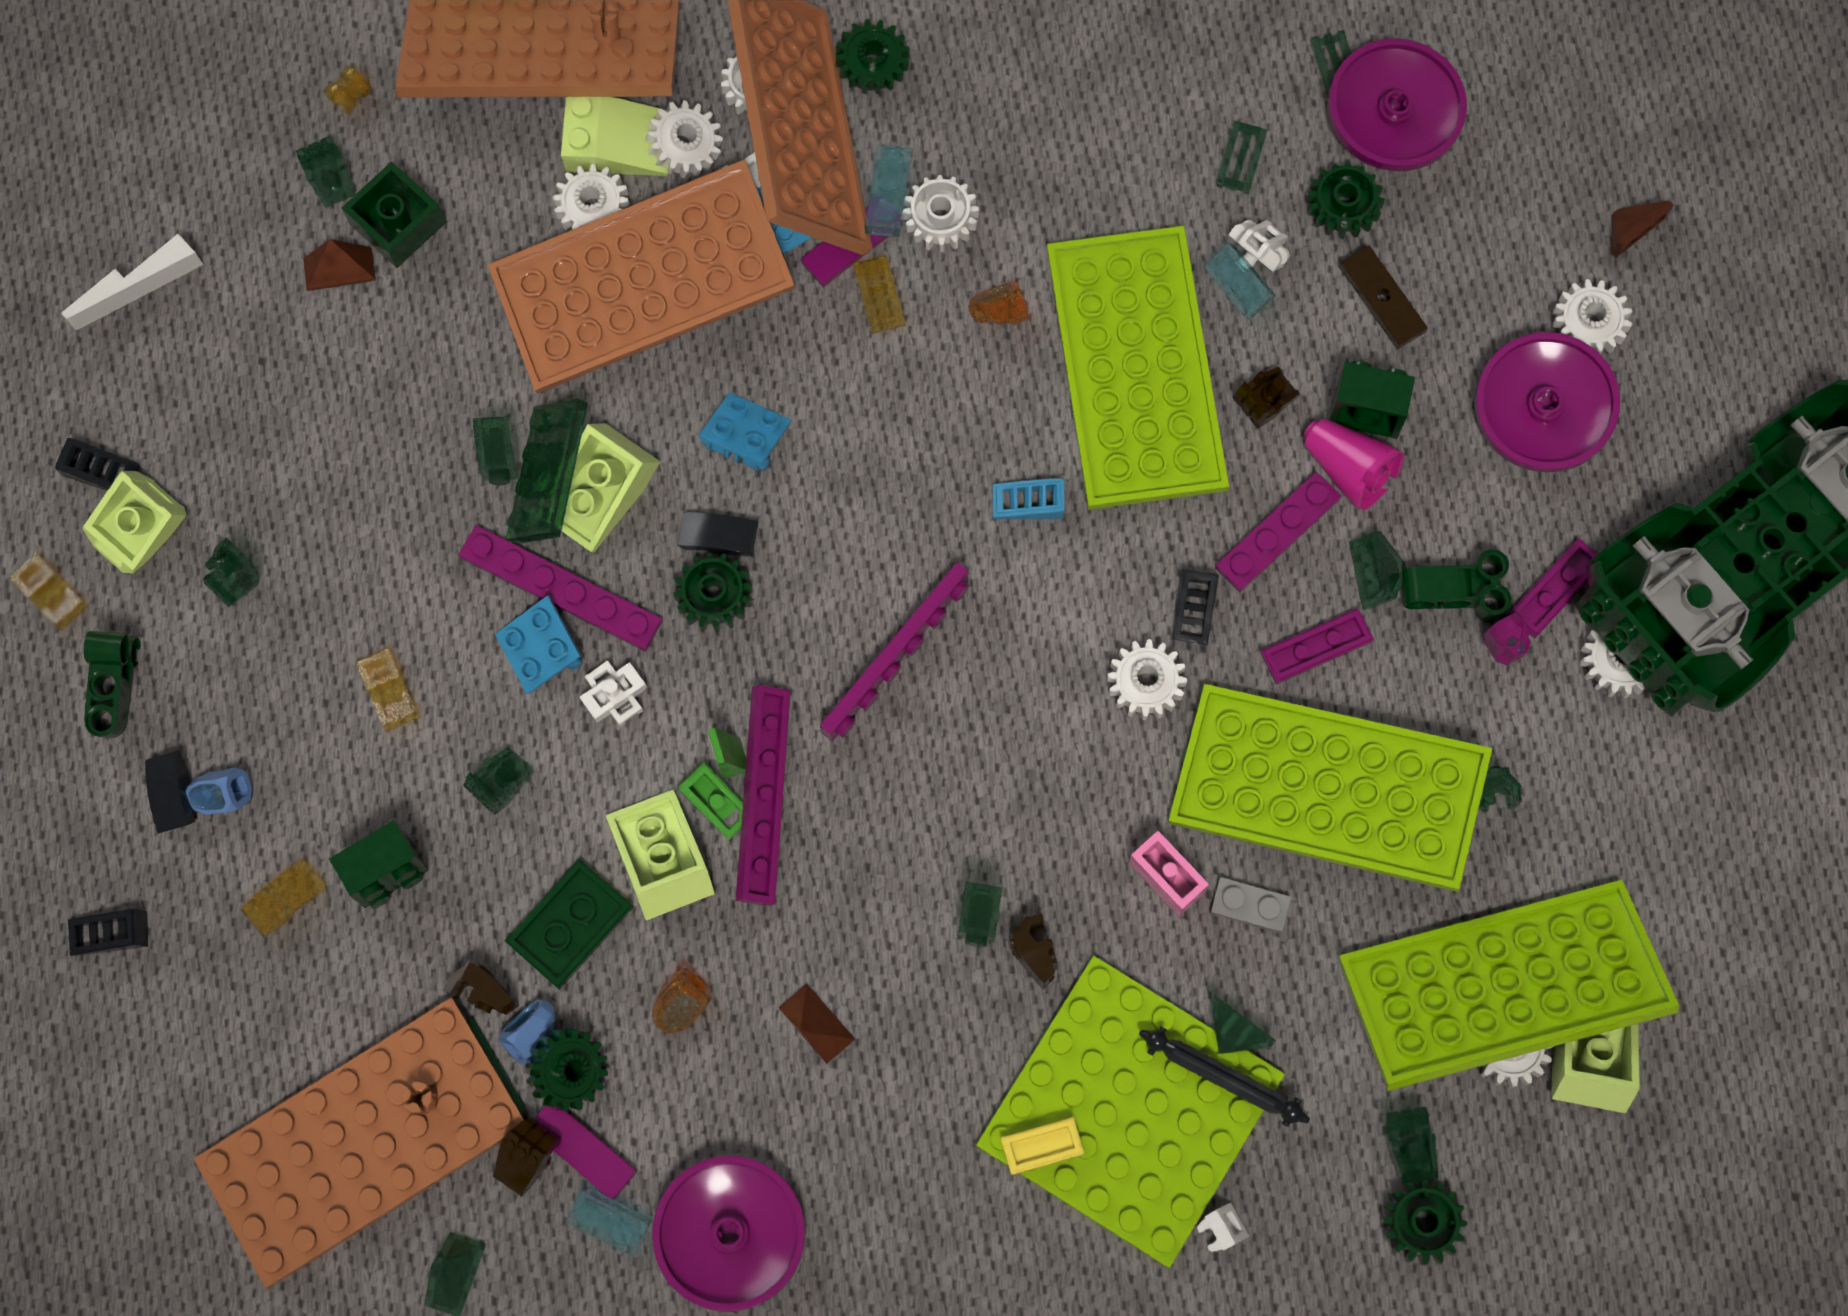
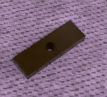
[1339,245,1428,350]

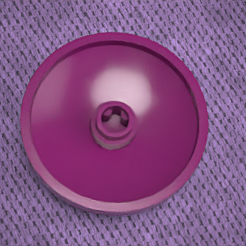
[1328,39,1467,171]
[1475,332,1620,473]
[652,1156,806,1312]

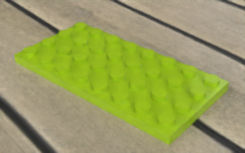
[1047,226,1229,510]
[1168,684,1493,892]
[1339,880,1680,1091]

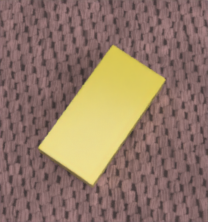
[1001,1117,1084,1176]

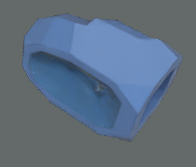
[186,768,252,815]
[498,1000,556,1065]

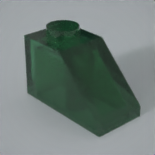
[473,416,519,485]
[958,881,1003,947]

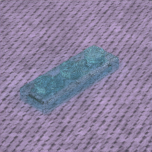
[865,146,912,238]

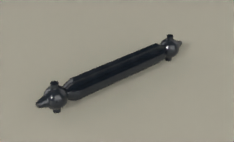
[1139,1026,1310,1127]

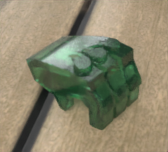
[296,136,355,208]
[203,537,259,607]
[463,747,535,815]
[1478,766,1522,812]
[1385,1106,1438,1184]

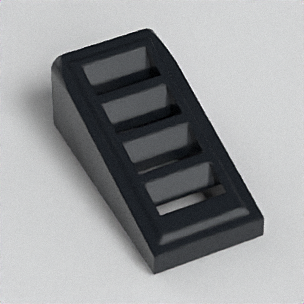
[55,438,140,491]
[1172,569,1219,646]
[68,908,148,956]

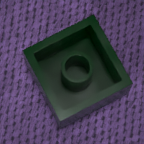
[341,161,446,268]
[1329,361,1415,439]
[329,820,428,909]

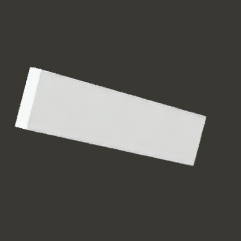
[61,234,203,330]

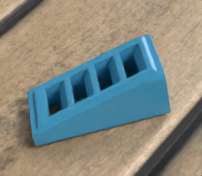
[993,479,1064,519]

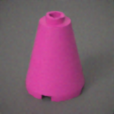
[1304,419,1405,510]

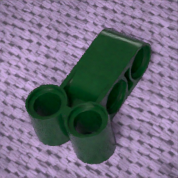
[1402,549,1512,623]
[83,631,141,739]

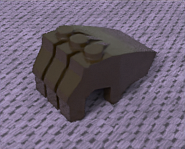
[1233,367,1300,428]
[1010,913,1057,989]
[443,962,519,1015]
[493,1116,562,1197]

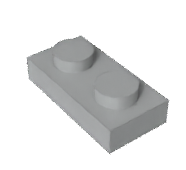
[1210,877,1291,934]

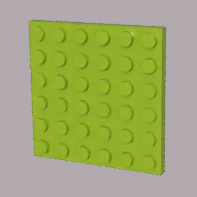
[976,955,1285,1269]

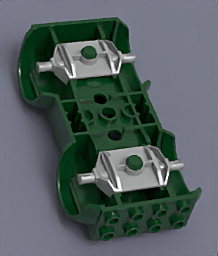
[1575,380,1848,717]

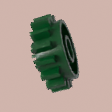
[835,19,910,95]
[1307,162,1384,239]
[673,553,753,632]
[525,1027,608,1112]
[1381,1180,1467,1266]

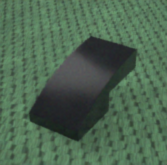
[677,512,758,556]
[145,750,196,834]

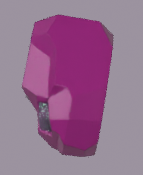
[1483,613,1531,665]

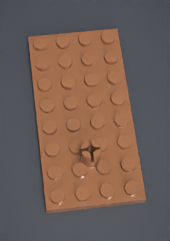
[395,0,680,98]
[727,0,873,255]
[488,159,796,394]
[193,997,525,1289]

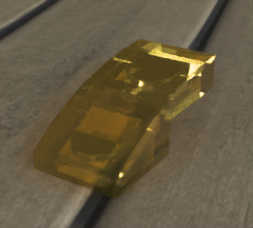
[853,255,905,334]
[9,553,88,631]
[356,648,420,732]
[241,859,326,938]

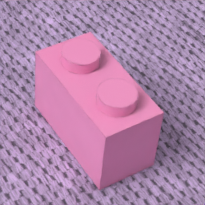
[1129,831,1209,916]

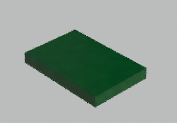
[504,859,634,990]

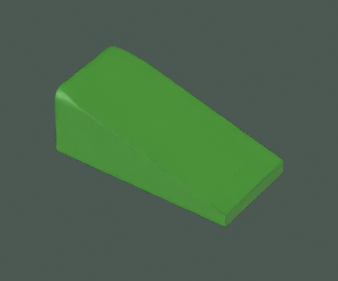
[708,728,746,779]
[676,763,743,840]

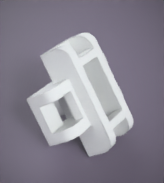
[1229,220,1290,272]
[579,661,647,727]

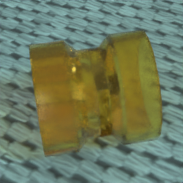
[323,66,372,114]

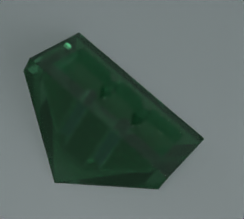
[1349,531,1407,610]
[1209,996,1276,1054]
[424,1232,487,1316]

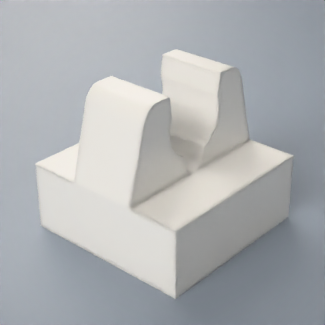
[1197,1202,1249,1252]

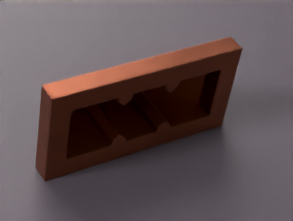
[1611,200,1674,259]
[303,239,376,291]
[779,984,855,1064]

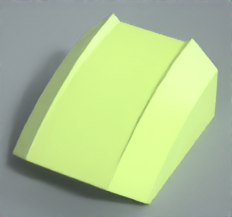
[83,471,187,574]

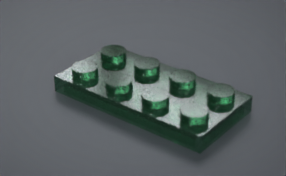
[506,398,588,543]

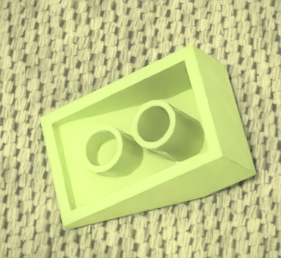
[561,97,668,176]
[537,423,660,552]
[605,789,715,921]
[1552,1024,1640,1113]

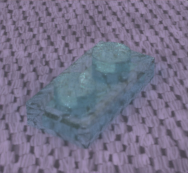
[1204,243,1276,319]
[567,1186,652,1257]

